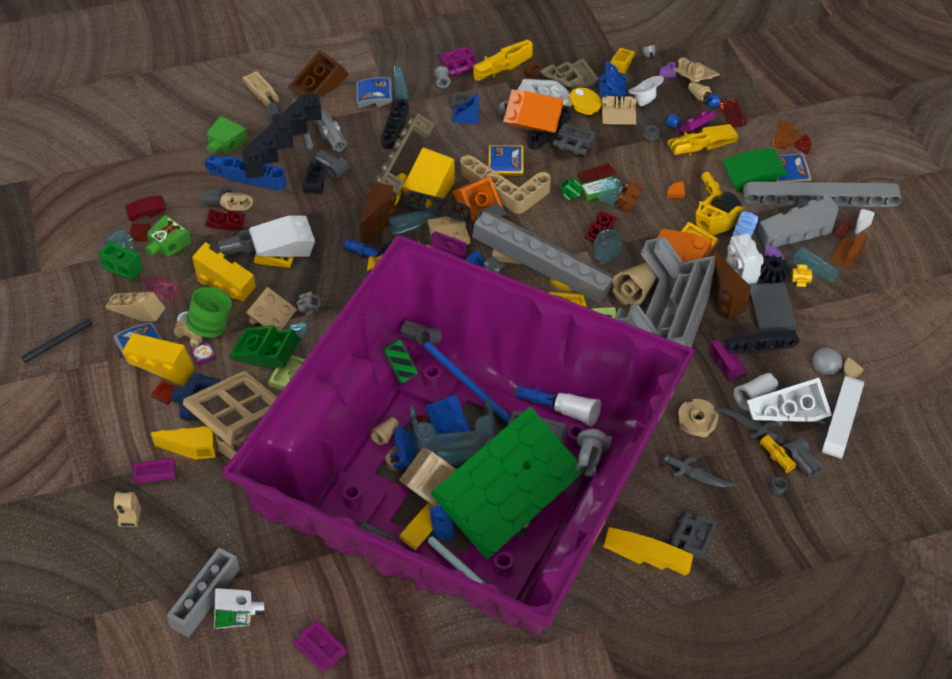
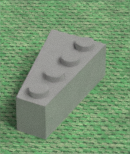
[757,194,839,248]

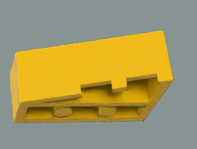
[192,242,256,302]
[122,333,195,387]

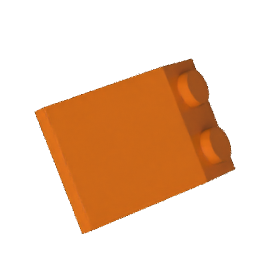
[503,90,564,133]
[657,229,712,262]

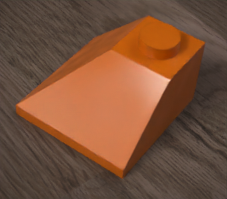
[453,176,503,223]

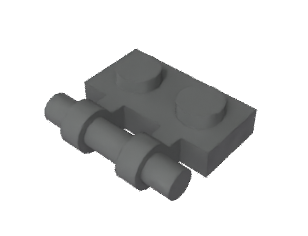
[553,123,596,156]
[669,511,718,560]

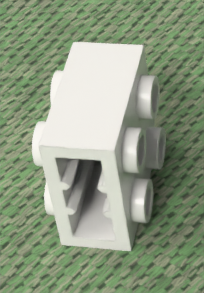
[725,233,763,285]

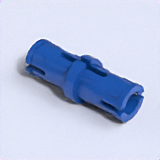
[344,238,380,258]
[515,385,557,407]

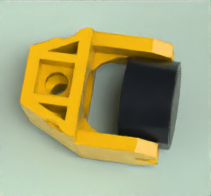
[696,191,744,236]

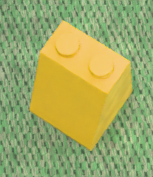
[403,147,455,209]

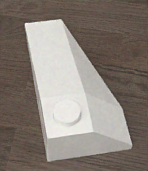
[746,378,832,422]

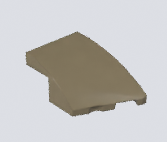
[540,58,599,88]

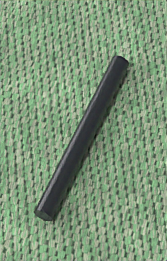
[21,318,92,363]

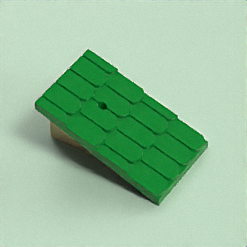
[430,406,585,560]

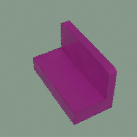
[709,340,748,382]

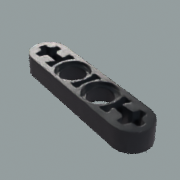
[381,99,409,149]
[527,105,572,150]
[404,191,472,221]
[725,330,800,353]

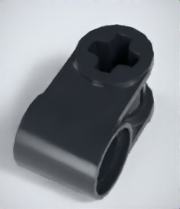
[303,161,326,195]

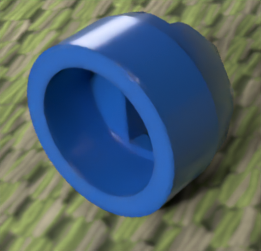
[706,93,720,108]
[666,113,680,128]

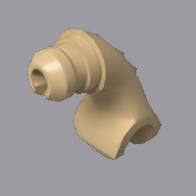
[174,321,202,348]

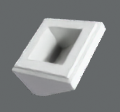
[854,209,874,234]

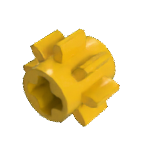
[791,264,812,287]

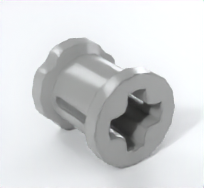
[434,66,451,88]

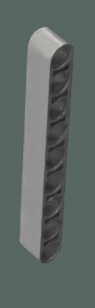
[743,182,902,207]

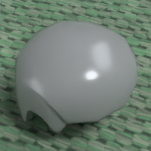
[812,347,843,375]

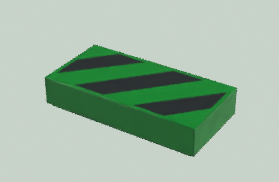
[381,339,418,384]

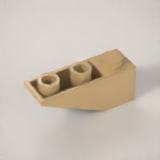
[105,292,165,322]

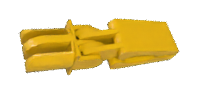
[473,40,533,81]
[667,124,738,156]

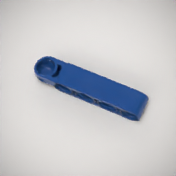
[204,155,287,191]

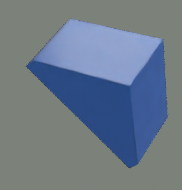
[452,93,479,124]

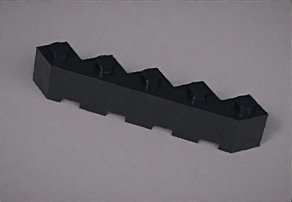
[242,93,322,179]

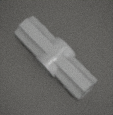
[315,109,347,152]

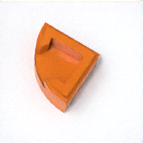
[667,181,685,198]

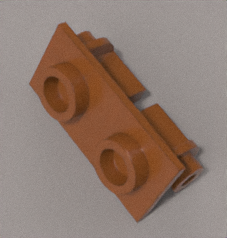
[615,176,642,212]

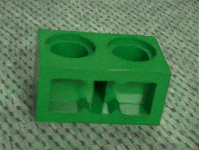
[98,242,144,281]

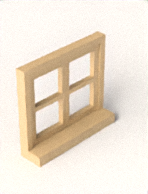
[183,371,277,446]

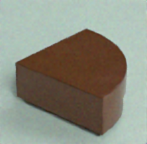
[525,63,544,77]

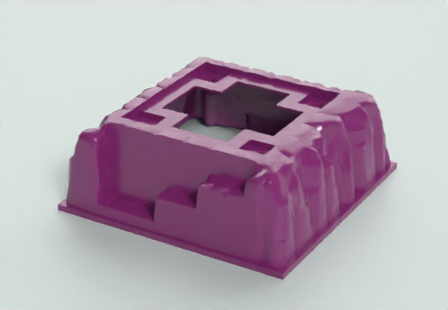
[222,235,695,635]

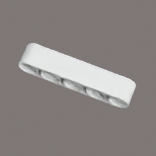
[822,376,865,459]

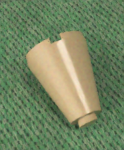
[612,262,657,305]

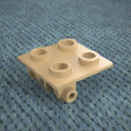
[673,57,720,82]
[602,96,636,125]
[246,287,297,330]

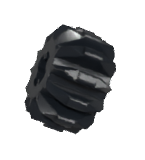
[759,254,789,283]

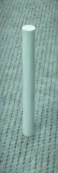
[428,536,486,584]

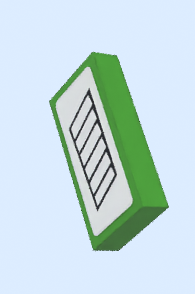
[580,176,619,201]

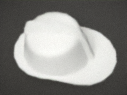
[628,76,664,106]

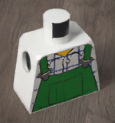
[214,589,264,629]

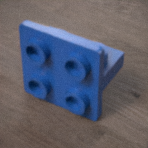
[599,61,628,101]
[425,394,471,444]

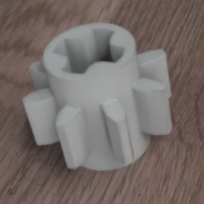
[297,291,321,316]

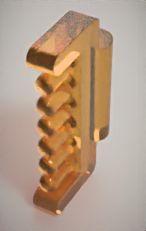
[772,122,799,150]

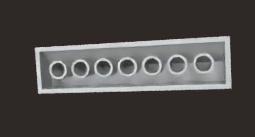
[472,211,615,304]

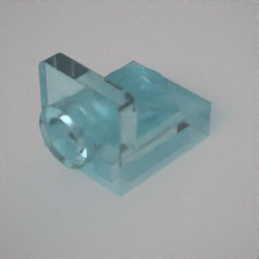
[597,177,623,206]
[103,229,134,252]

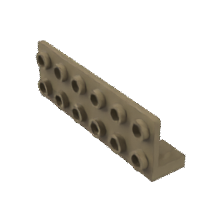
[367,113,435,196]

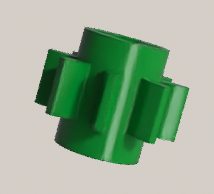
[560,178,582,201]

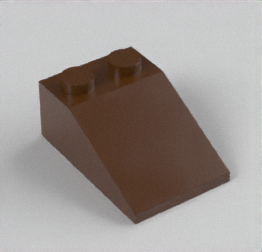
[288,50,349,98]
[360,183,397,244]
[711,251,751,320]

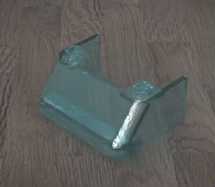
[409,399,496,469]

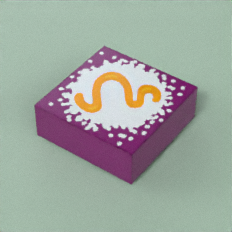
[190,342,216,366]

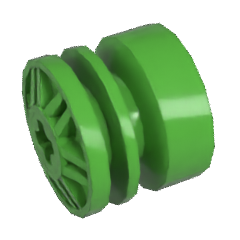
[186,287,232,338]

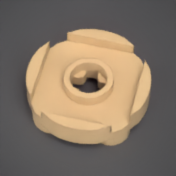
[677,399,718,438]

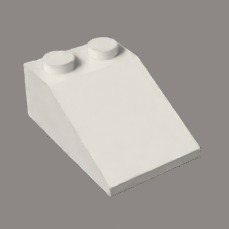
[518,79,572,106]
[249,215,315,257]

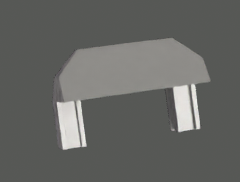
[615,236,715,348]

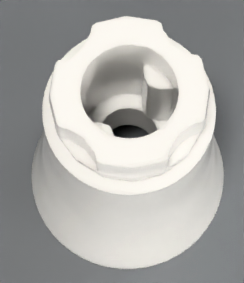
[734,373,778,411]
[554,393,601,427]

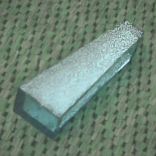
[394,66,408,101]
[389,210,434,235]
[791,247,839,283]

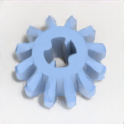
[733,211,758,237]

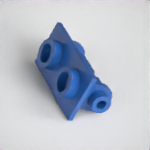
[429,503,455,541]

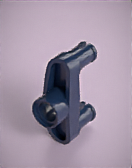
[172,373,221,420]

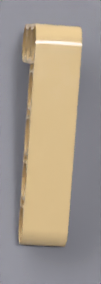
[460,155,551,214]

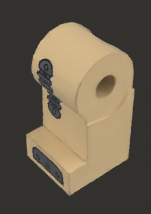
[114,492,141,527]

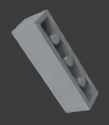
[166,548,240,638]

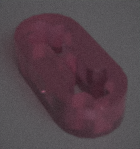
[145,276,179,301]

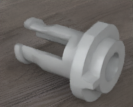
[576,429,612,476]

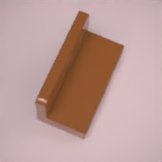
[831,231,868,269]

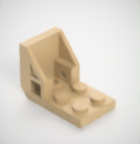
[399,447,457,507]

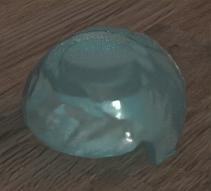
[594,229,622,264]

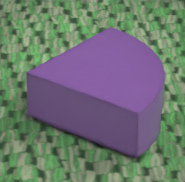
[659,62,676,77]
[764,245,784,260]

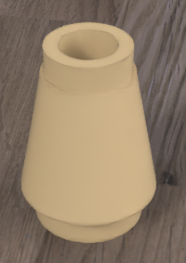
[688,82,712,102]
[371,417,399,445]

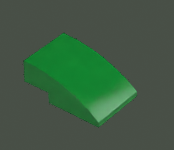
[722,148,787,193]
[229,325,301,368]

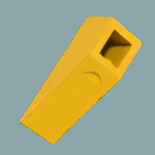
[151,426,216,460]

